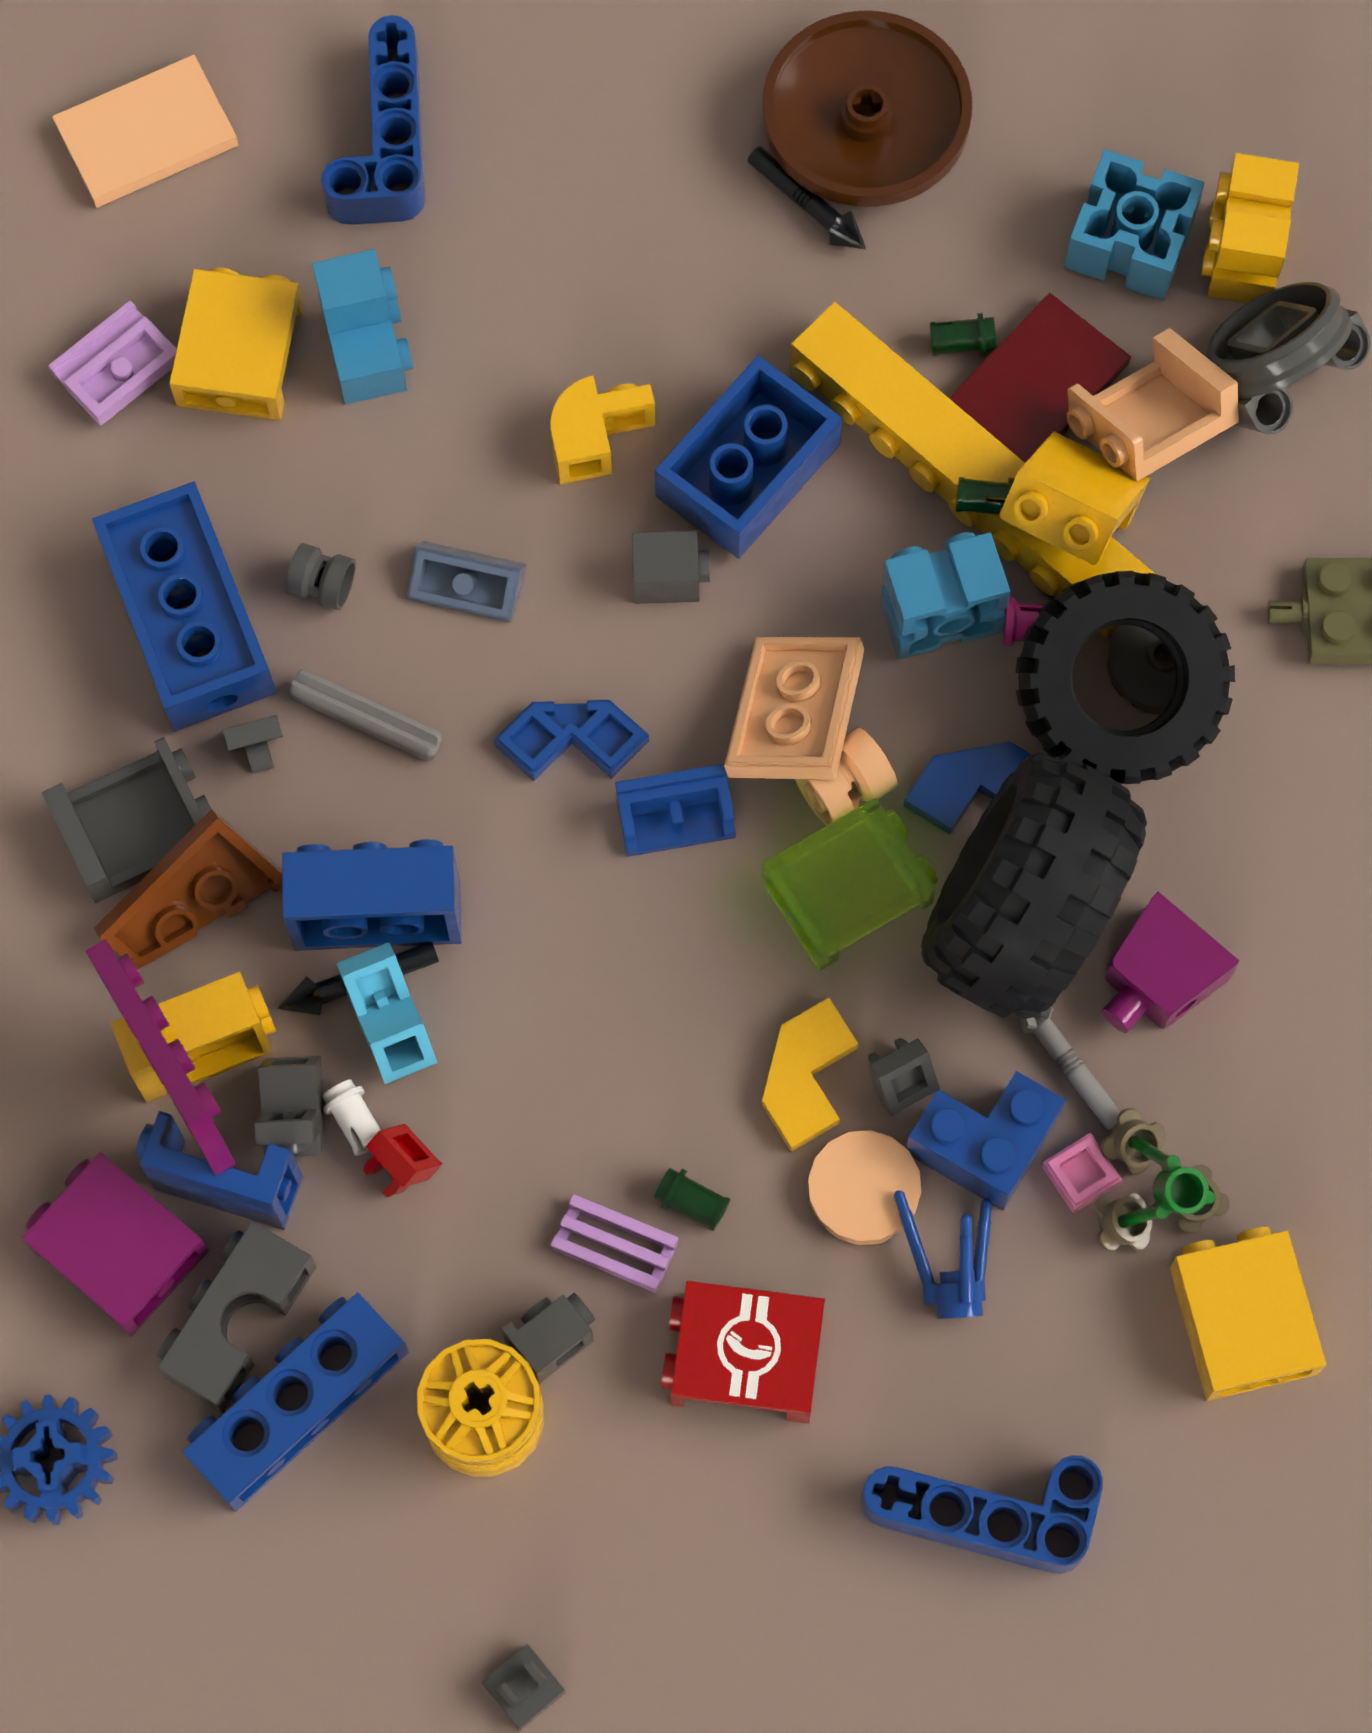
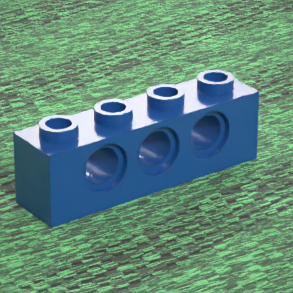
[182,1292,409,1512]

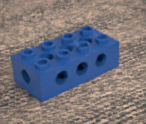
[92,481,277,732]

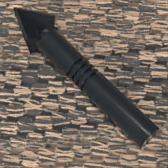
[747,146,866,249]
[278,942,439,1015]

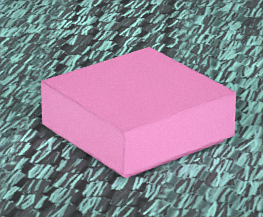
[1041,1132,1122,1213]

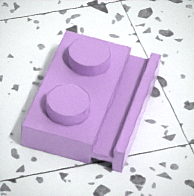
[48,301,177,426]

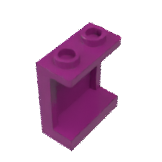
[21,1152,209,1337]

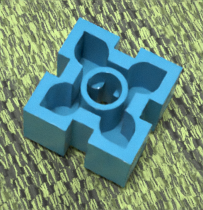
[1064,149,1205,301]
[880,532,1011,660]

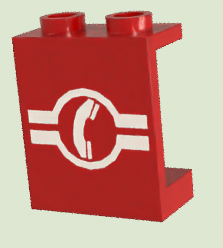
[661,1280,825,1423]

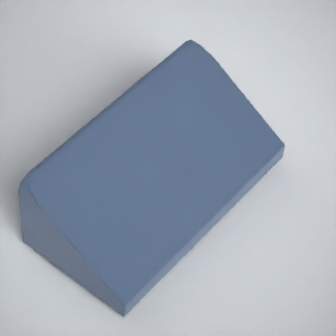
[406,541,526,622]

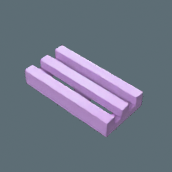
[551,1194,679,1294]

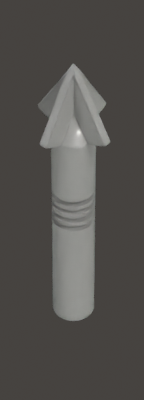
[1020,1007,1121,1131]

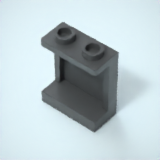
[41,737,211,904]

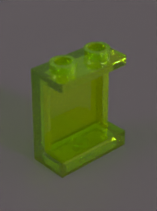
[761,798,938,971]

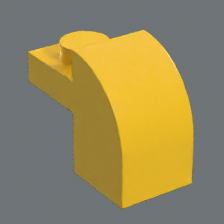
[550,375,656,485]

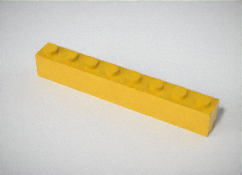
[790,302,1155,638]

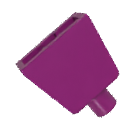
[1102,891,1240,1033]

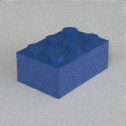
[655,355,842,559]
[282,839,462,951]

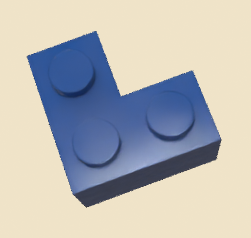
[906,1071,1066,1211]

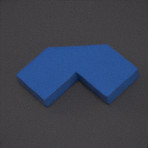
[494,700,649,781]
[903,741,1032,834]

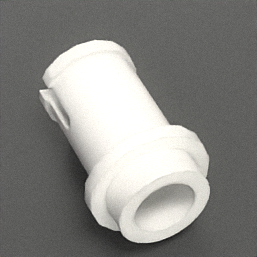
[322,1079,381,1156]

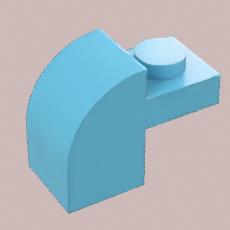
[336,942,438,1084]

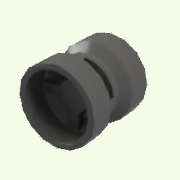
[286,543,356,610]

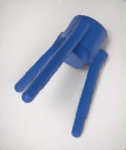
[894,1190,992,1319]

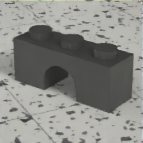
[157,1220,316,1414]

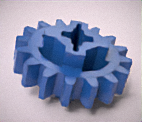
[0,1394,117,1525]

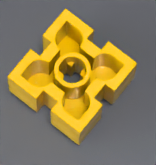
[1201,153,1299,303]

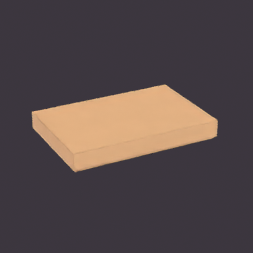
[52,55,239,208]
[724,637,865,780]

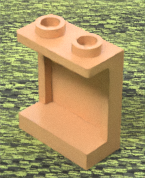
[1067,328,1239,482]

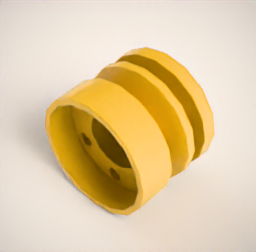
[417,1339,544,1477]

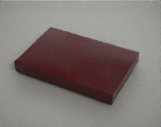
[949,293,1131,463]

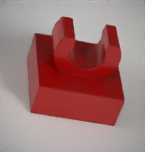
[363,1124,442,1197]

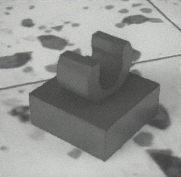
[223,715,283,773]
[868,1038,940,1116]
[481,1644,566,1731]

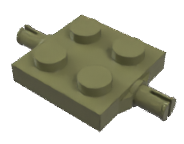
[1267,558,1372,665]

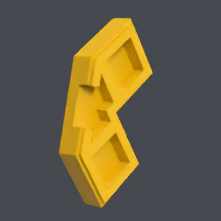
[762,998,859,1152]

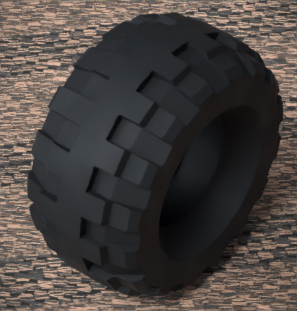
[921,752,1147,1019]

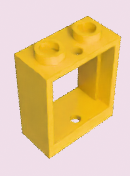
[111,971,277,1103]

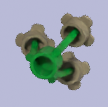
[1094,1108,1229,1251]

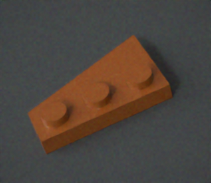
[94,809,283,969]

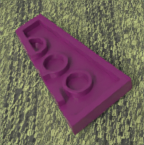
[85,939,236,1175]

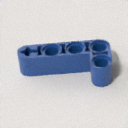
[321,15,425,224]
[861,1455,1103,1574]

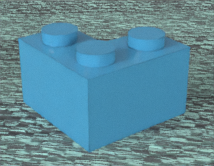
[312,249,413,405]

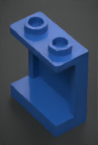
[136,1111,303,1230]

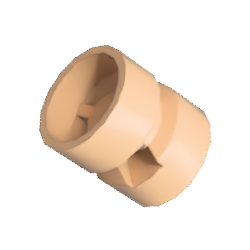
[795,727,898,829]

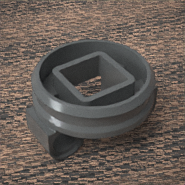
[1206,282,1370,434]

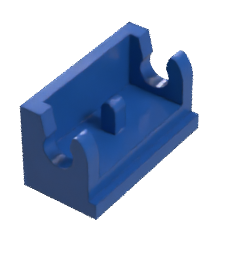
[615,763,736,857]

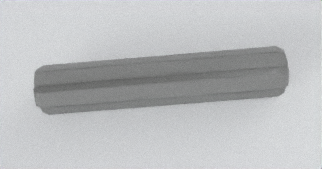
[289,670,442,761]

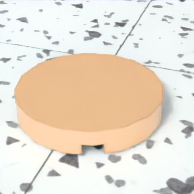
[808,1130,922,1245]

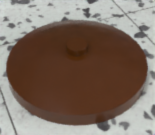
[762,11,972,207]

